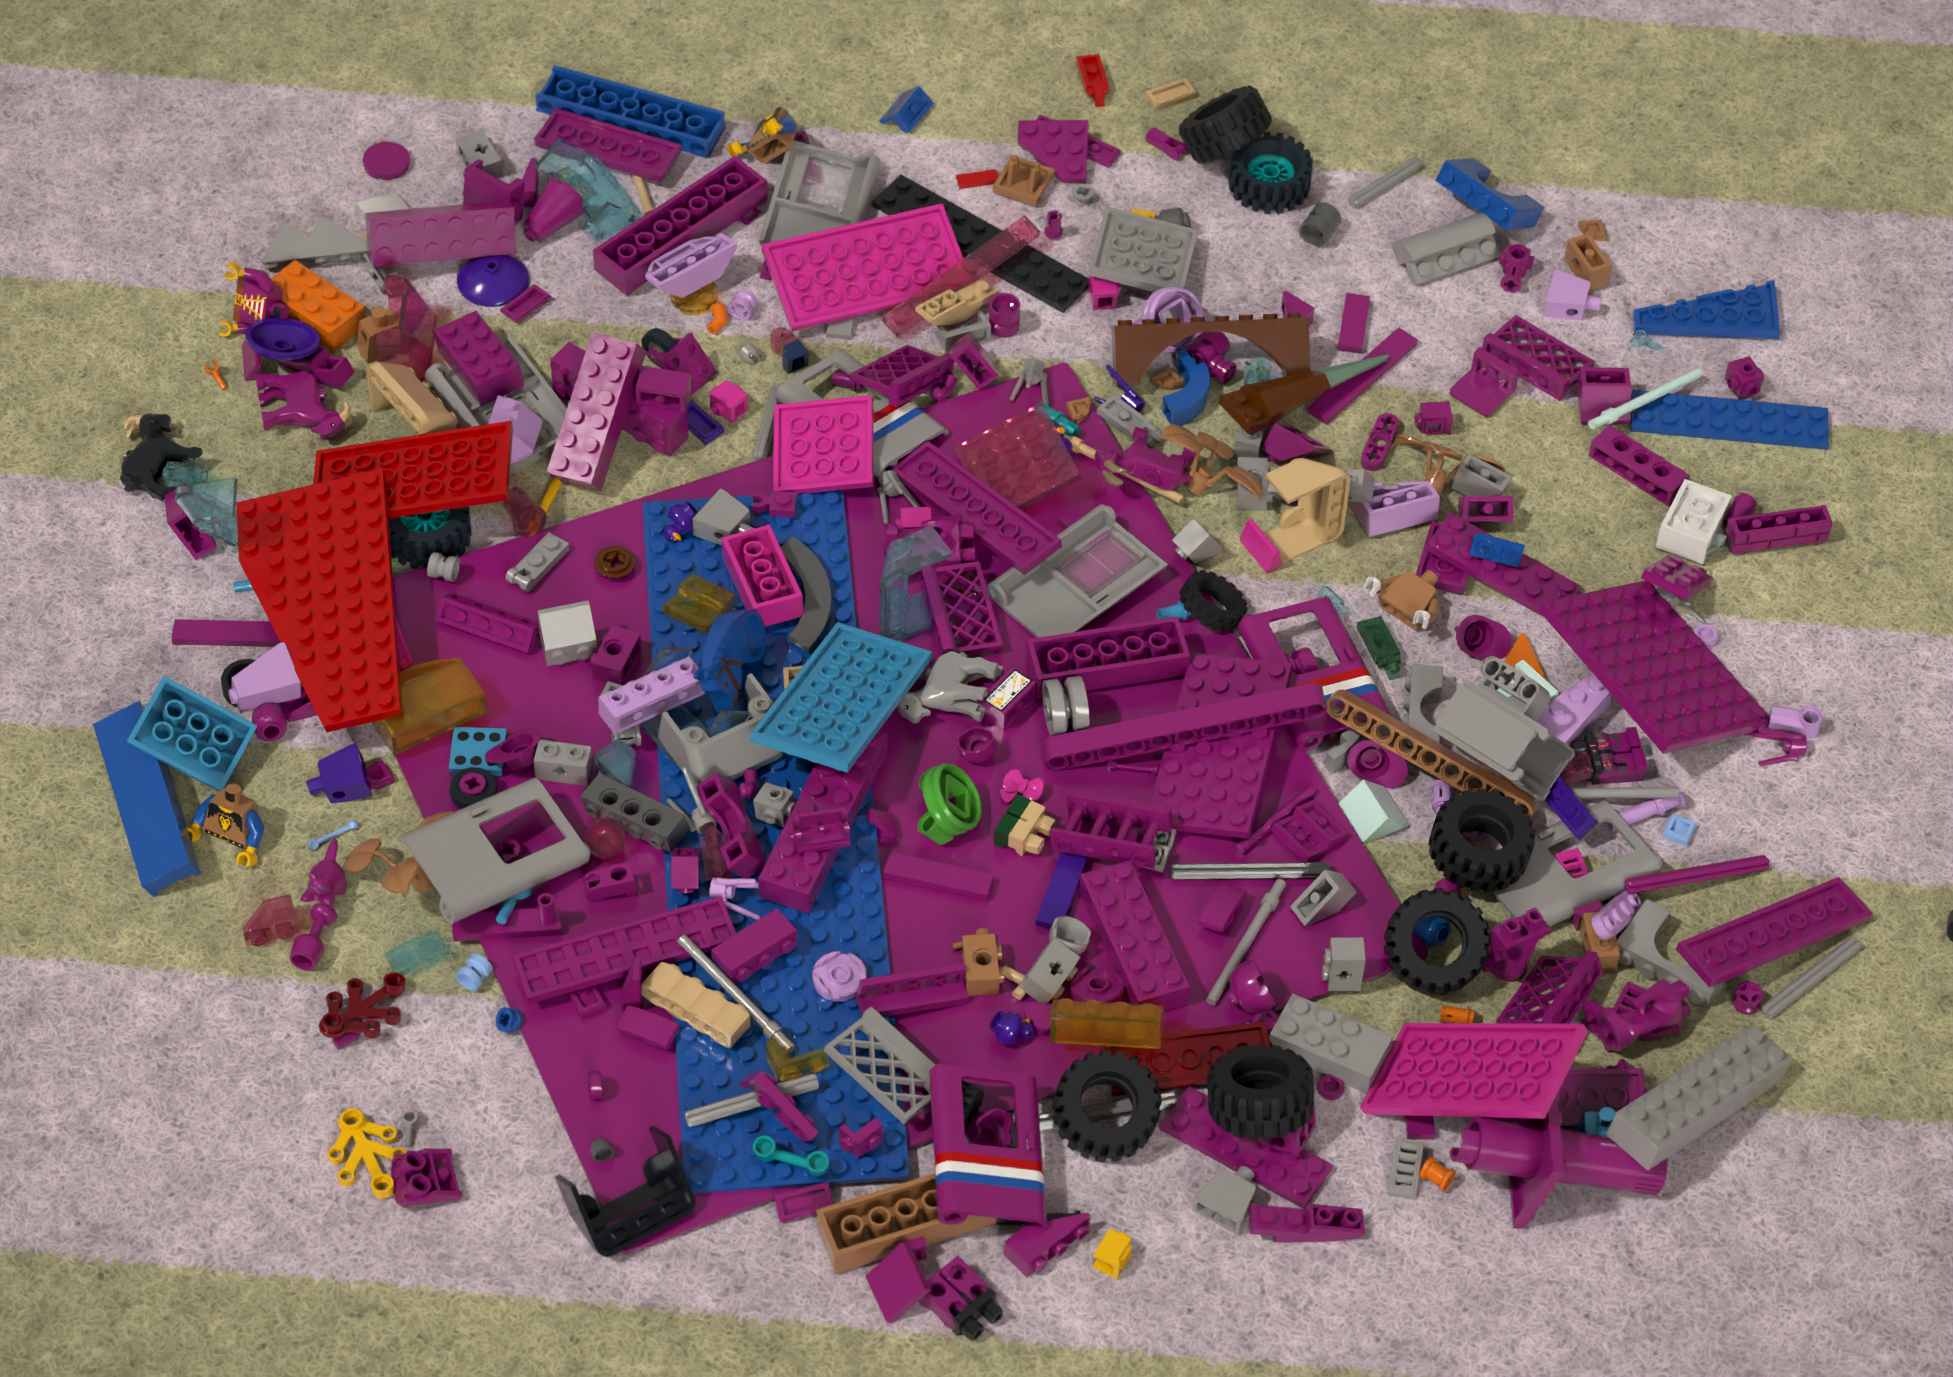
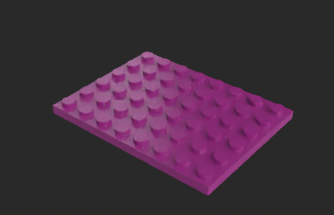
[1538,580,1770,754]

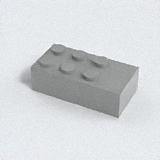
[1269,994,1393,1094]

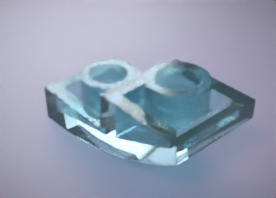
[385,930,450,976]

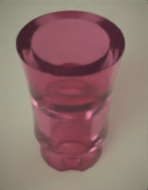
[503,487,547,537]

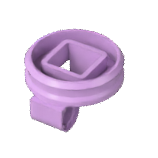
[1132,287,1204,353]

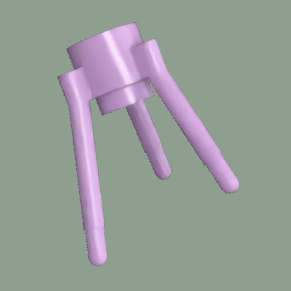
[710,877,761,921]

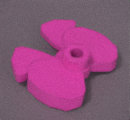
[1000,769,1044,804]

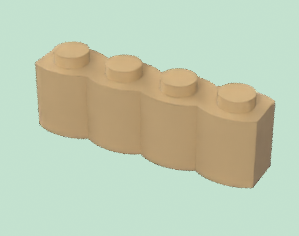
[642,962,750,1048]

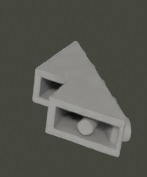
[261,216,368,269]

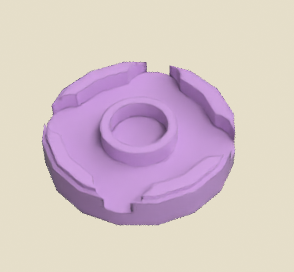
[813,952,866,1002]

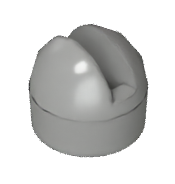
[738,343,760,364]

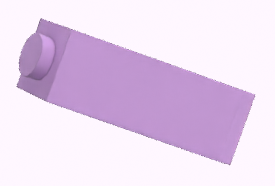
[228,642,301,713]

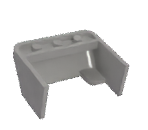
[658,673,784,789]

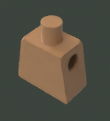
[357,307,409,364]

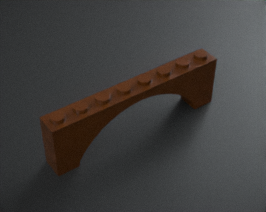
[1111,312,1310,385]

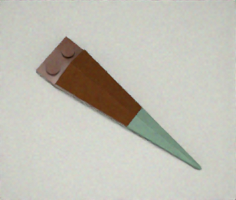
[1218,355,1389,434]

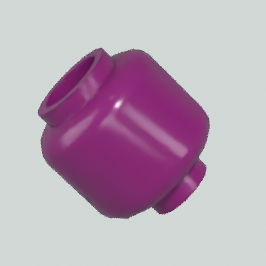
[251,703,287,741]

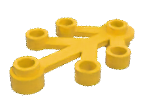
[327,1108,407,1199]

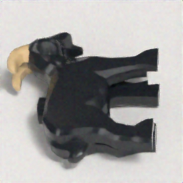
[120,413,203,501]

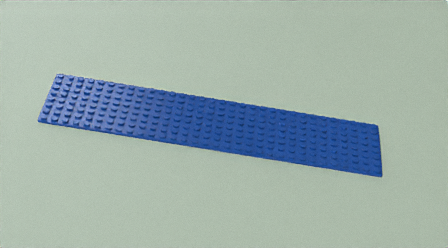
[643,491,910,1194]

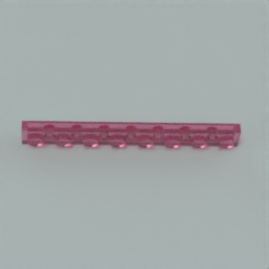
[882,215,1040,338]

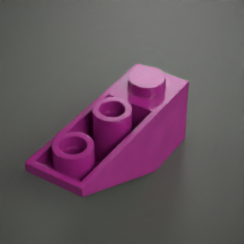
[1004,1212,1090,1277]

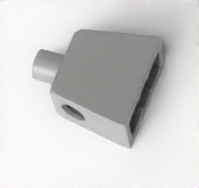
[693,488,755,546]
[1192,1166,1257,1236]

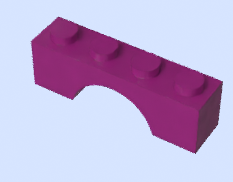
[696,772,766,879]

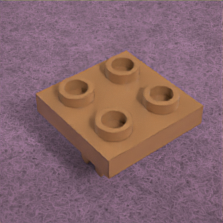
[993,155,1055,206]

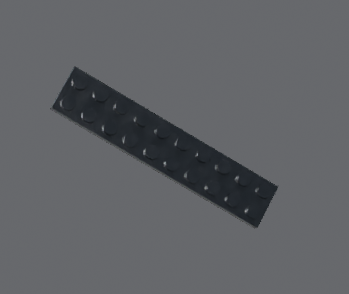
[872,174,1089,313]

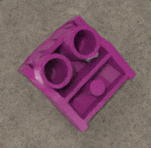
[391,1148,463,1208]

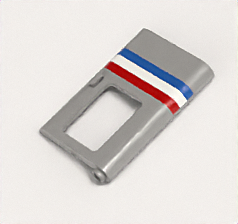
[775,350,949,479]

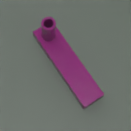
[452,893,562,942]

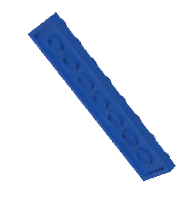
[1630,390,1829,450]

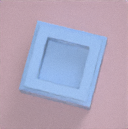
[1662,814,1697,847]

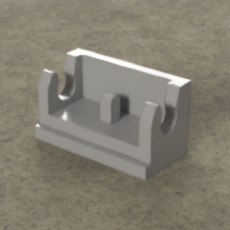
[936,313,991,353]

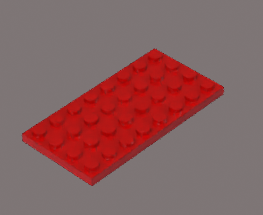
[313,421,513,518]

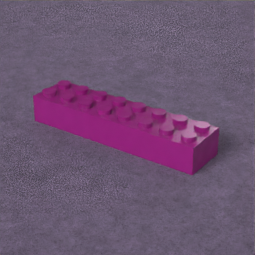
[593,156,768,295]
[758,731,888,913]

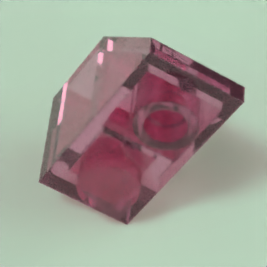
[242,894,300,947]

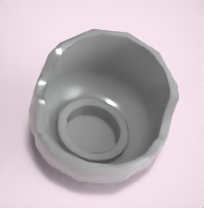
[1049,916,1091,955]

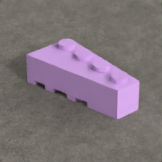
[1537,674,1612,746]

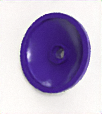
[457,254,529,307]
[245,318,320,362]

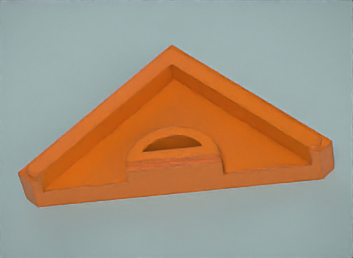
[1504,633,1547,681]

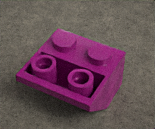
[1576,367,1631,424]

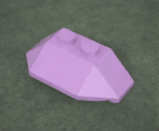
[645,233,737,298]
[488,395,543,464]

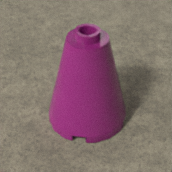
[523,177,587,242]

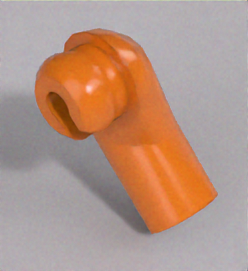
[706,302,729,335]

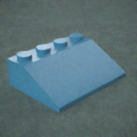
[126,675,257,792]

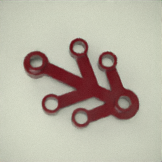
[319,972,405,1039]

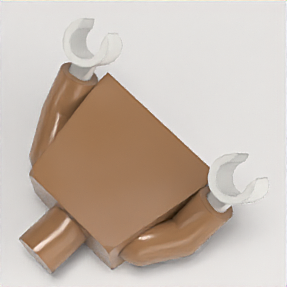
[1362,570,1439,632]

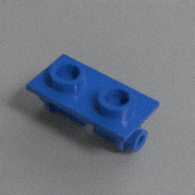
[1469,532,1525,567]

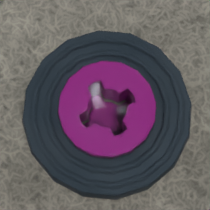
[449,767,497,809]

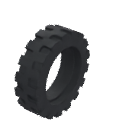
[1179,570,1248,632]

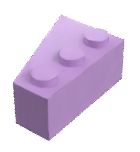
[1350,481,1440,537]

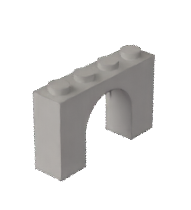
[1617,899,1726,1008]

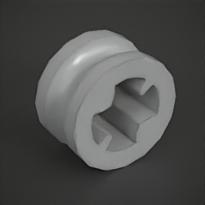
[1072,184,1094,206]

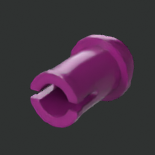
[1044,210,1063,240]
[832,370,863,392]

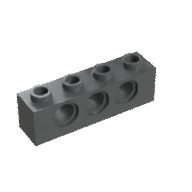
[581,773,689,853]

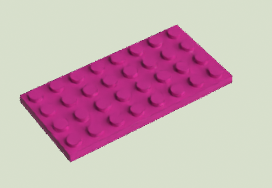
[761,204,973,332]
[1360,1023,1588,1119]

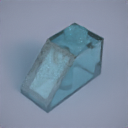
[594,738,636,789]

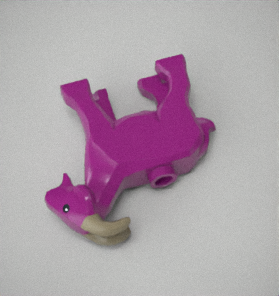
[1094,426,1195,490]

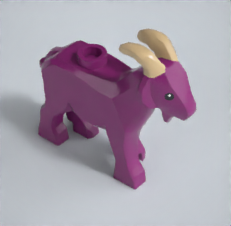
[255,371,352,440]

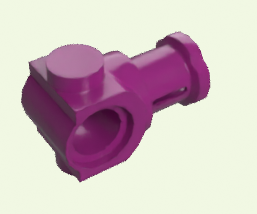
[1499,244,1535,293]

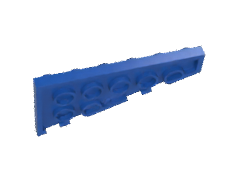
[1633,280,1780,339]

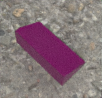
[242,340,263,381]

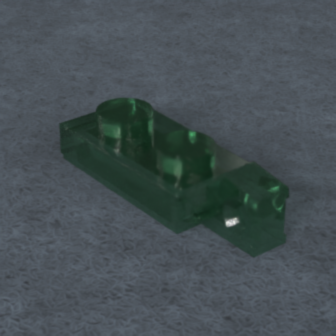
[1356,616,1401,680]

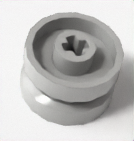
[1042,676,1089,736]

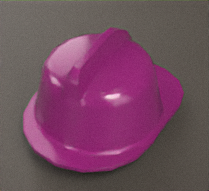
[1454,615,1512,661]
[485,728,541,771]
[1347,740,1408,789]

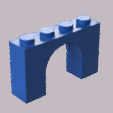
[1435,158,1545,230]

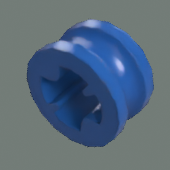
[496,1007,522,1033]

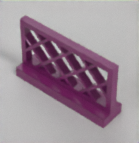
[1482,315,1595,401]
[850,345,955,407]
[919,561,1003,656]
[1496,951,1604,1024]

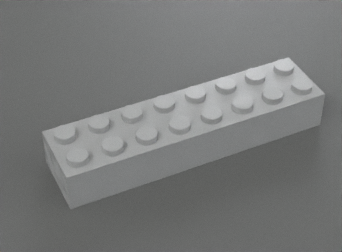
[1606,1025,1792,1170]

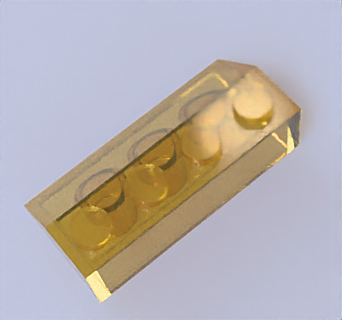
[1050,999,1166,1049]

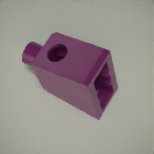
[951,333,999,390]

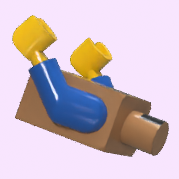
[726,107,797,164]
[187,784,264,867]

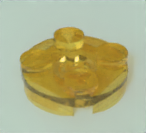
[670,281,718,316]

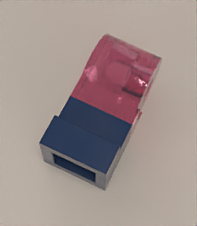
[770,327,809,374]

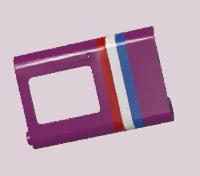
[1238,597,1392,751]
[929,1062,1048,1228]

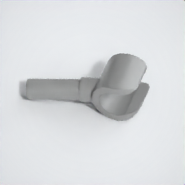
[401,1109,418,1147]

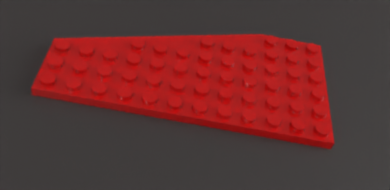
[236,468,403,732]

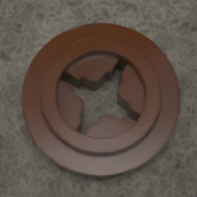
[594,546,635,581]

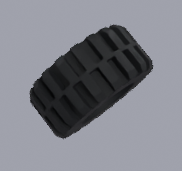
[1179,86,1272,164]
[1428,789,1536,893]
[1384,888,1491,995]
[1207,1044,1314,1140]
[1052,1050,1162,1162]

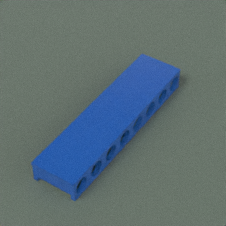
[536,65,726,159]
[93,701,201,897]

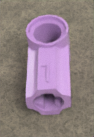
[1768,705,1823,739]

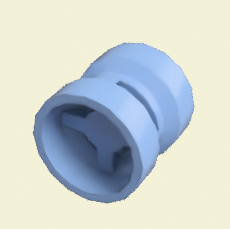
[455,953,493,992]

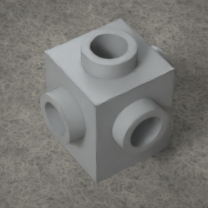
[753,782,796,827]

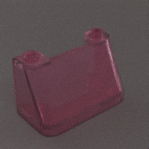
[375,274,438,384]

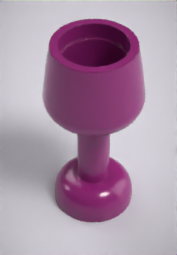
[289,903,337,971]

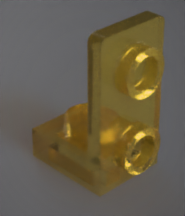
[766,1038,830,1082]

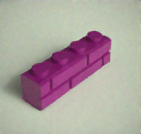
[1725,505,1832,554]

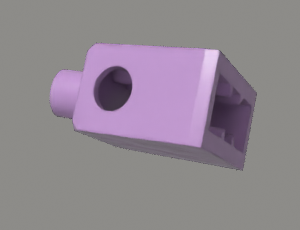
[1543,269,1602,321]

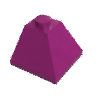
[1261,423,1332,464]

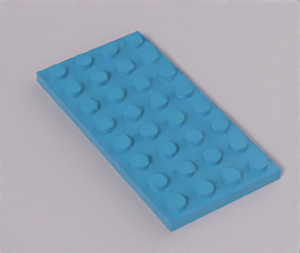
[750,622,932,773]

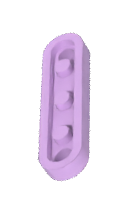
[1591,891,1642,941]

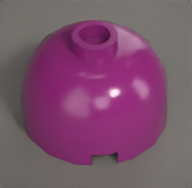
[1227,958,1277,1014]

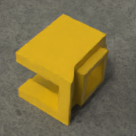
[1092,1228,1132,1280]

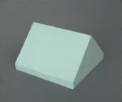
[1338,779,1409,844]

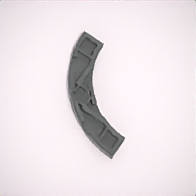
[781,536,831,653]

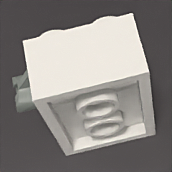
[1655,479,1732,564]

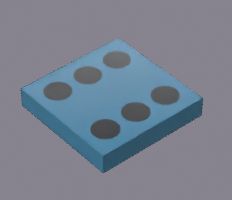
[449,727,507,776]

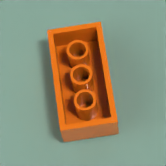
[271,260,366,352]

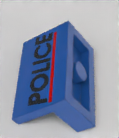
[879,86,933,133]

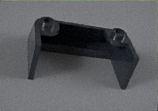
[555,1126,696,1257]

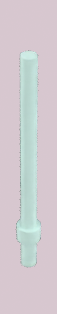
[1588,368,1702,430]

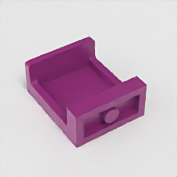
[462,159,525,225]

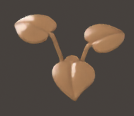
[1160,424,1262,501]
[1393,434,1506,496]
[343,811,453,895]

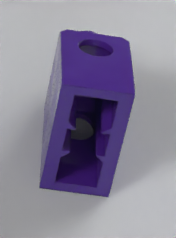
[306,743,373,803]

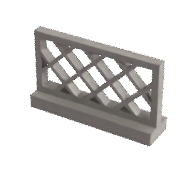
[823,1007,935,1124]

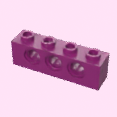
[1589,425,1690,507]

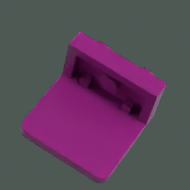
[1450,347,1519,417]

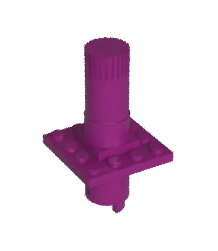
[1449,1090,1668,1229]

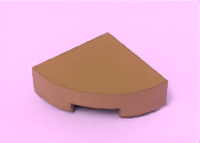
[1578,220,1607,241]
[1150,367,1185,390]
[1066,397,1091,425]

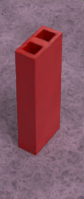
[956,169,998,189]

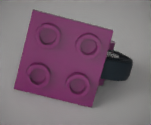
[641,328,717,396]

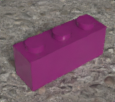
[711,909,797,984]

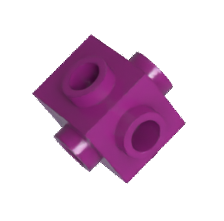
[1724,356,1764,399]

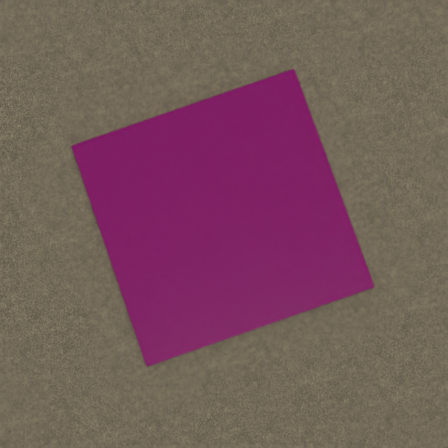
[379,362,1428,1254]

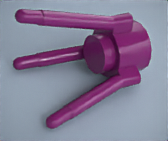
[1743,727,1807,766]

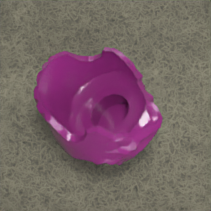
[965,1109,1014,1148]

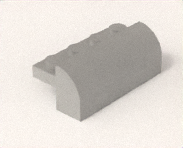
[1391,213,1500,286]

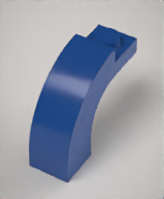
[1162,349,1210,426]

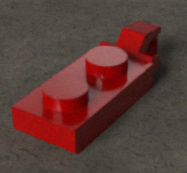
[1076,54,1108,108]

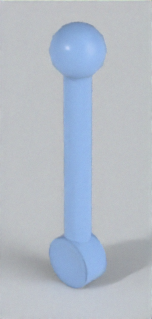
[307,820,359,850]

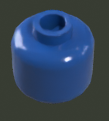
[1413,917,1451,946]

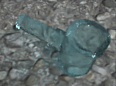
[1629,330,1665,353]

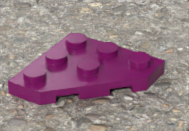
[1017,120,1089,184]

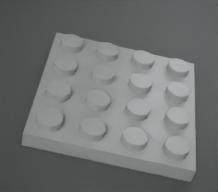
[1088,206,1198,292]

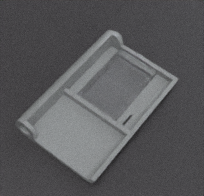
[987,504,1168,638]

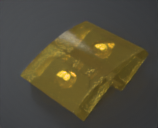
[663,573,736,634]

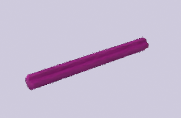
[1624,855,1770,894]

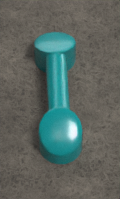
[753,1136,829,1177]

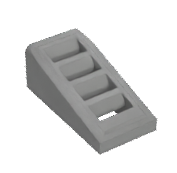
[1387,1138,1424,1200]

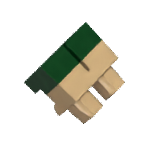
[993,794,1056,856]

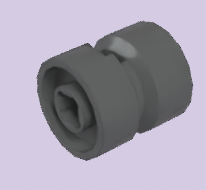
[1299,202,1341,247]

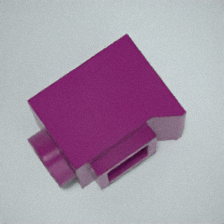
[1414,401,1453,435]

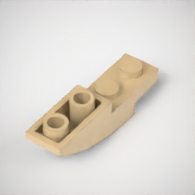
[915,278,998,326]

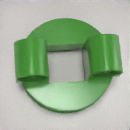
[918,763,982,845]

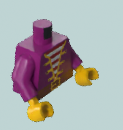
[218,262,290,336]

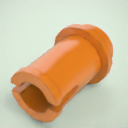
[1440,1005,1475,1023]

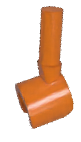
[204,359,227,390]

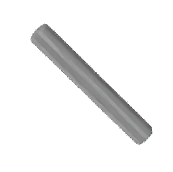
[1348,157,1422,209]
[752,384,780,461]

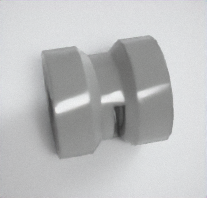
[427,552,460,582]

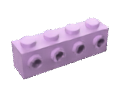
[598,657,705,734]

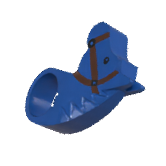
[693,610,766,716]

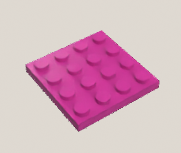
[773,395,874,494]

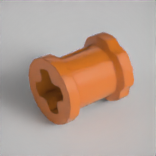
[1419,1156,1456,1192]

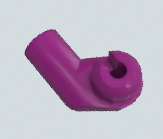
[930,374,958,402]
[738,769,759,799]

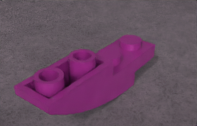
[1248,1203,1365,1243]

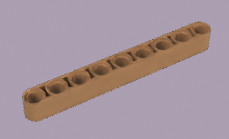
[1326,689,1537,818]

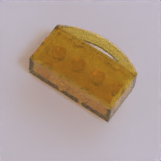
[371,658,487,756]

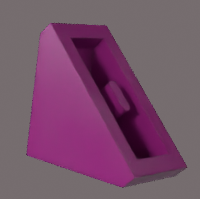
[1281,291,1314,326]

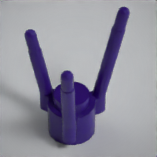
[1094,365,1145,412]

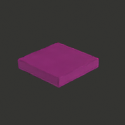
[865,1242,931,1323]

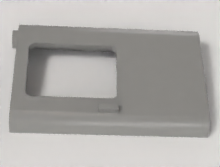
[397,778,590,924]
[1492,801,1662,927]

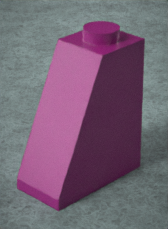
[164,483,217,560]

